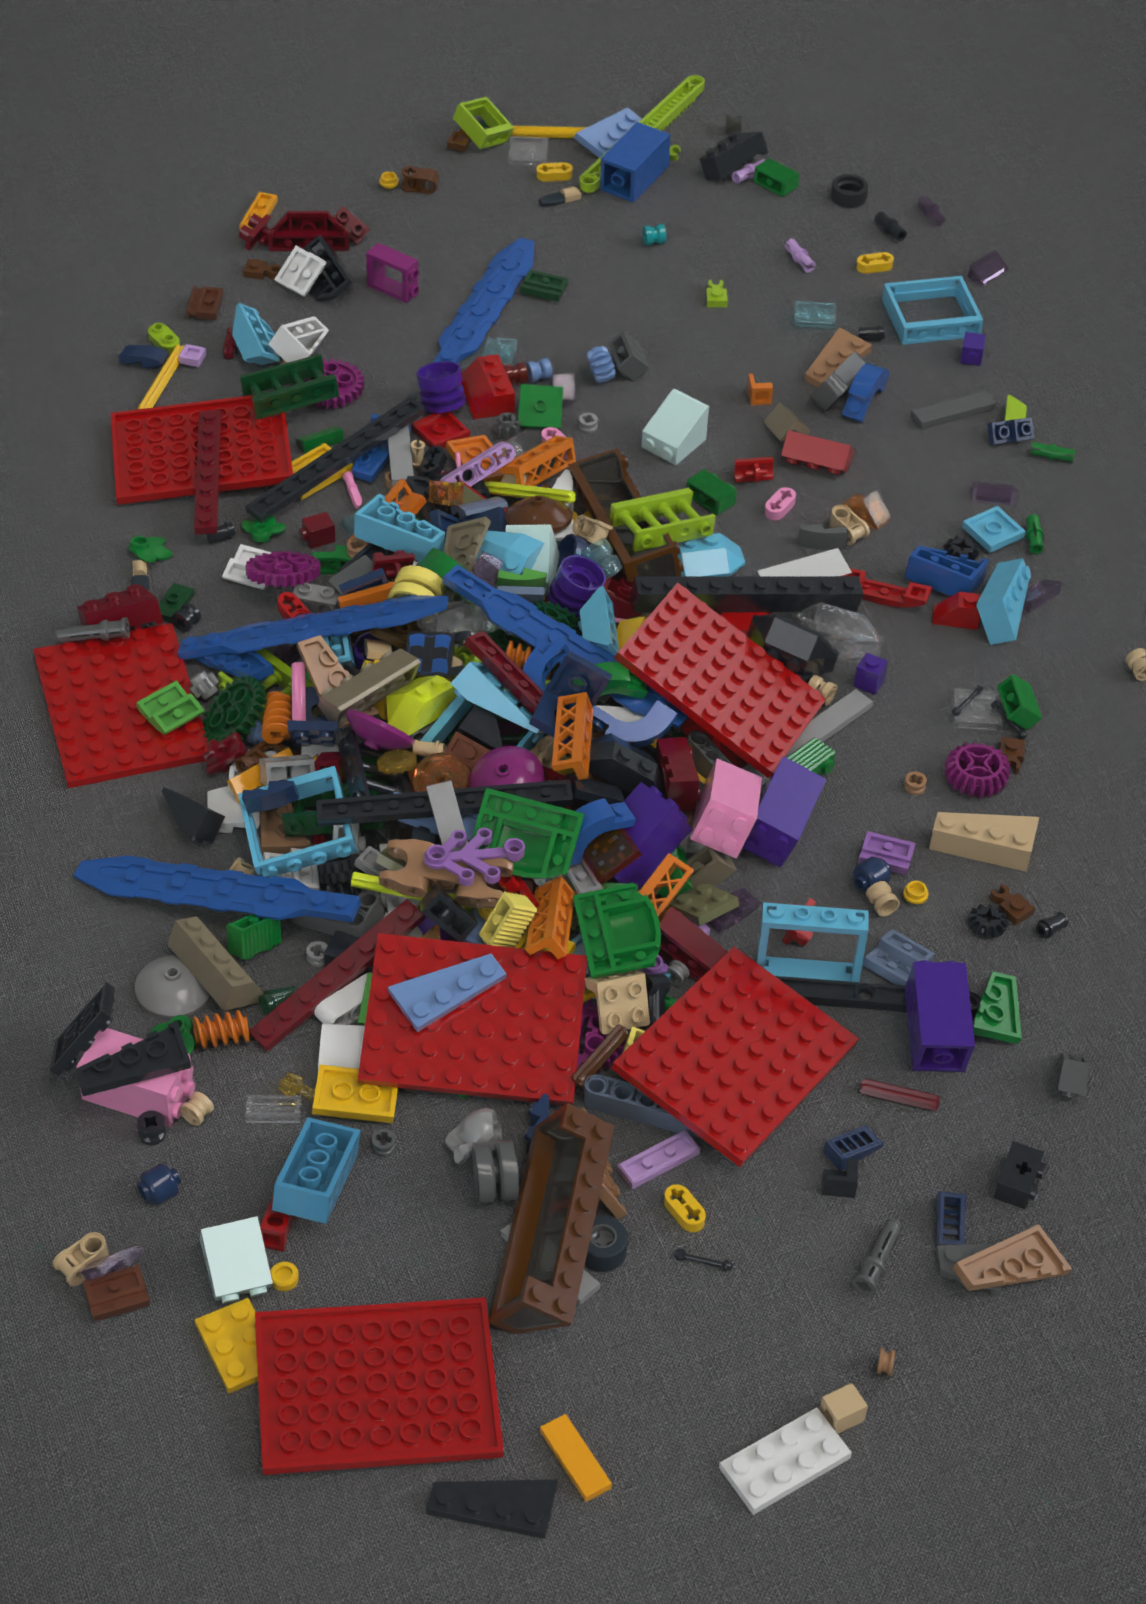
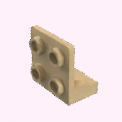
[585,970,650,1034]

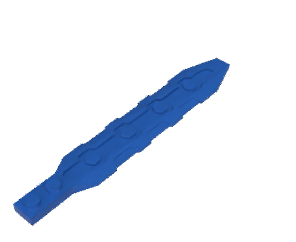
[432,237,534,364]
[442,564,688,728]
[178,595,449,660]
[74,855,361,922]

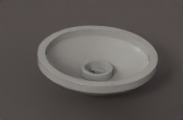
[135,955,212,1019]

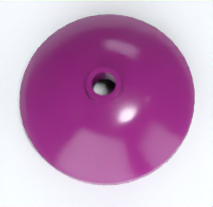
[346,709,415,751]
[470,746,545,787]

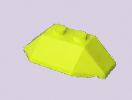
[386,675,457,736]

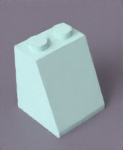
[641,389,709,465]
[505,524,559,597]
[200,1216,273,1304]

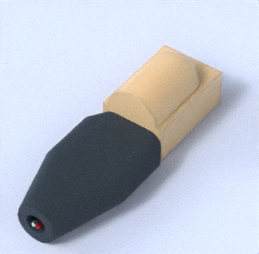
[538,187,581,206]
[131,560,150,590]

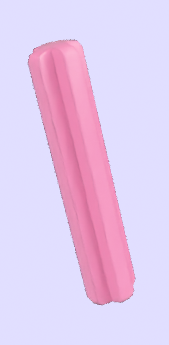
[292,662,306,721]

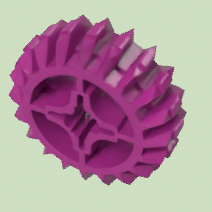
[944,741,1010,799]

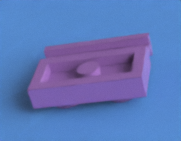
[858,831,916,875]

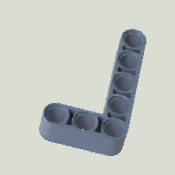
[584,1074,701,1138]

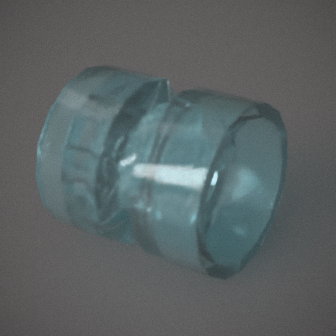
[581,538,623,579]

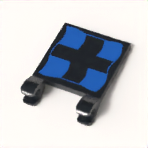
[405,631,471,679]

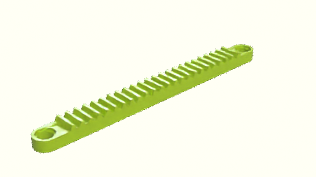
[579,75,705,193]

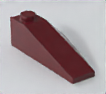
[603,560,642,619]

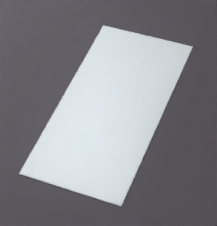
[758,548,852,576]

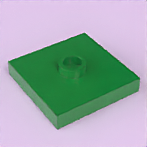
[518,384,564,430]

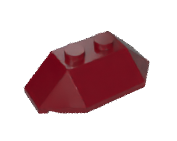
[268,211,349,252]

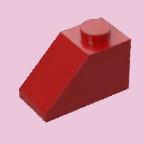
[932,592,981,630]

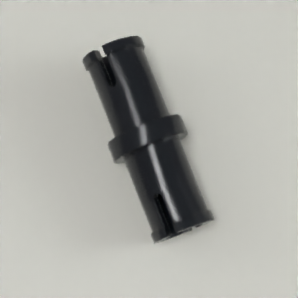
[874,211,907,241]

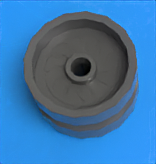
[472,1139,519,1204]

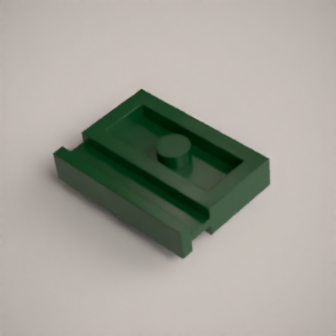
[520,270,568,302]

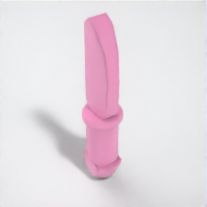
[343,471,362,509]

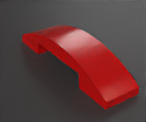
[842,568,932,608]

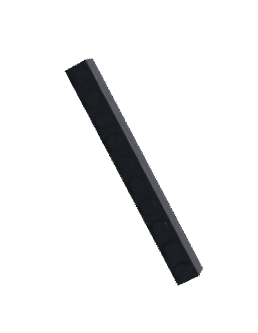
[630,576,864,613]

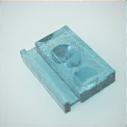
[794,301,836,328]
[483,336,517,372]

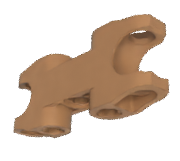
[379,839,514,909]

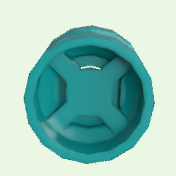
[642,224,666,246]

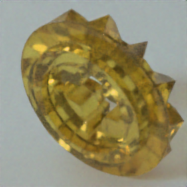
[377,749,417,775]

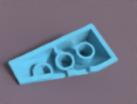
[475,531,544,575]
[450,662,544,734]

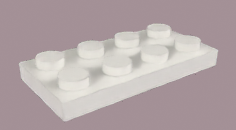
[719,1408,852,1515]

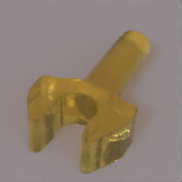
[278,1073,315,1101]

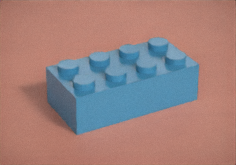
[272,1117,361,1224]

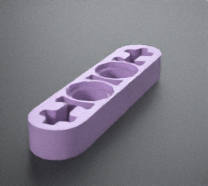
[438,442,515,497]

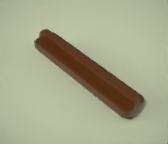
[571,1024,629,1087]

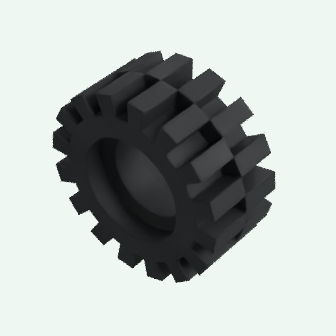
[317,853,364,884]

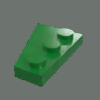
[973,971,1022,1044]

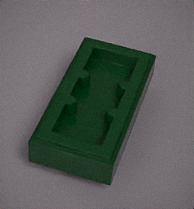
[159,583,195,623]

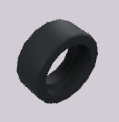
[830,174,869,208]

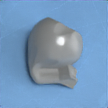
[445,1108,502,1164]

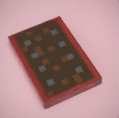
[582,828,643,885]

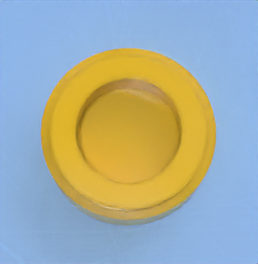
[270,1262,299,1291]

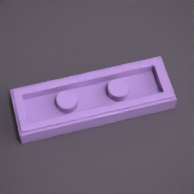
[617,1130,701,1190]

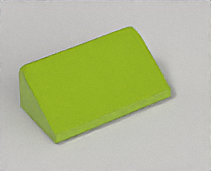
[1004,394,1027,421]

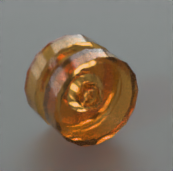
[413,752,471,792]

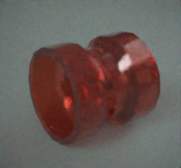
[503,362,528,385]

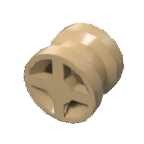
[180,1091,214,1126]

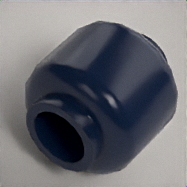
[853,856,891,892]
[137,1164,181,1205]

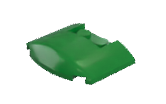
[471,788,585,879]
[573,883,661,979]

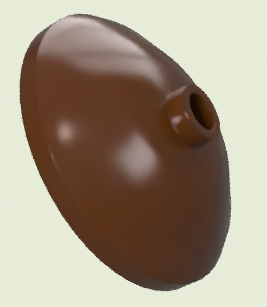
[505,496,572,533]

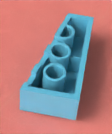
[354,493,445,561]
[976,558,1031,645]

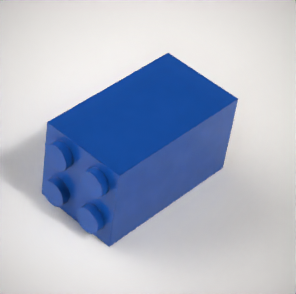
[600,122,670,203]

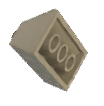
[318,648,421,726]
[167,916,267,1011]

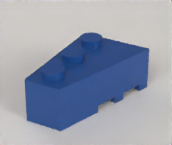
[905,545,989,596]

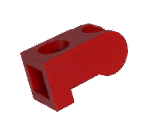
[260,1197,295,1252]

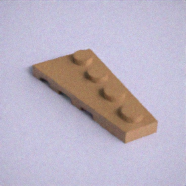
[804,327,872,388]
[952,1224,1072,1291]

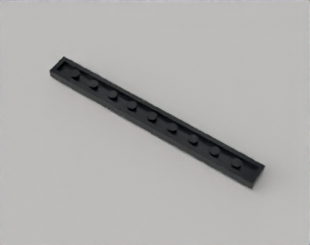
[245,397,425,523]
[316,779,573,827]

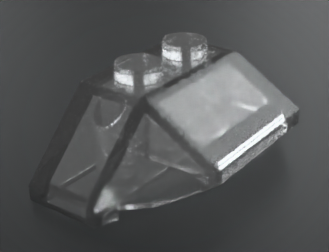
[793,602,883,663]

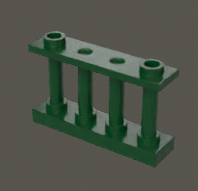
[239,354,339,420]
[281,775,386,837]

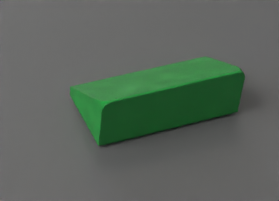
[295,426,344,453]

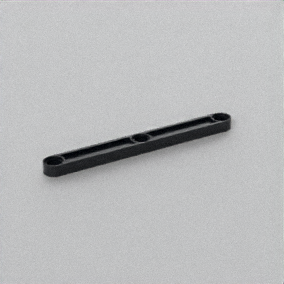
[775,976,981,1017]

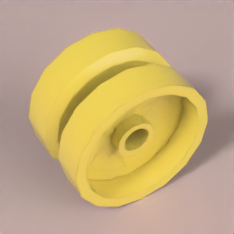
[387,565,447,624]

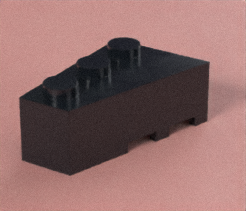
[699,131,769,180]

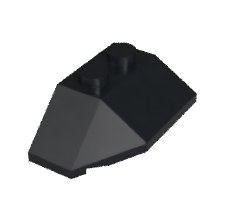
[304,234,356,301]
[747,614,839,676]
[589,733,665,797]

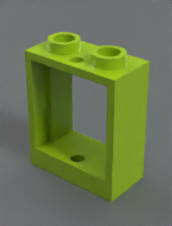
[453,97,514,149]

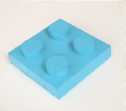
[962,506,1025,553]

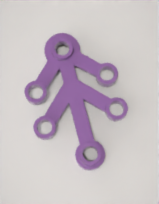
[424,828,525,886]

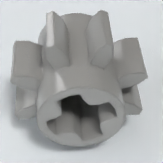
[189,670,219,700]

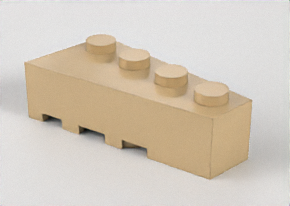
[929,812,1039,872]

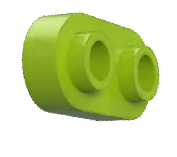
[148,323,180,354]

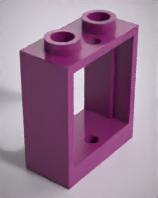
[366,243,419,303]

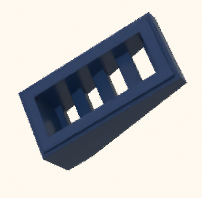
[823,1125,883,1171]
[935,1191,966,1246]

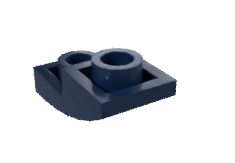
[118,345,168,368]
[987,417,1034,445]
[242,780,299,812]
[525,1093,549,1153]

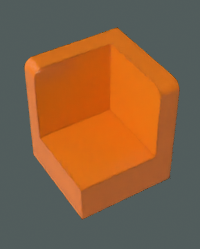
[747,373,773,405]

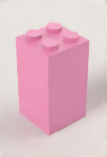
[690,759,762,859]
[76,1028,195,1128]

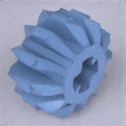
[586,346,616,383]

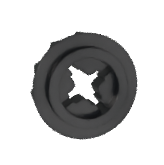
[944,536,980,560]
[967,903,1009,938]

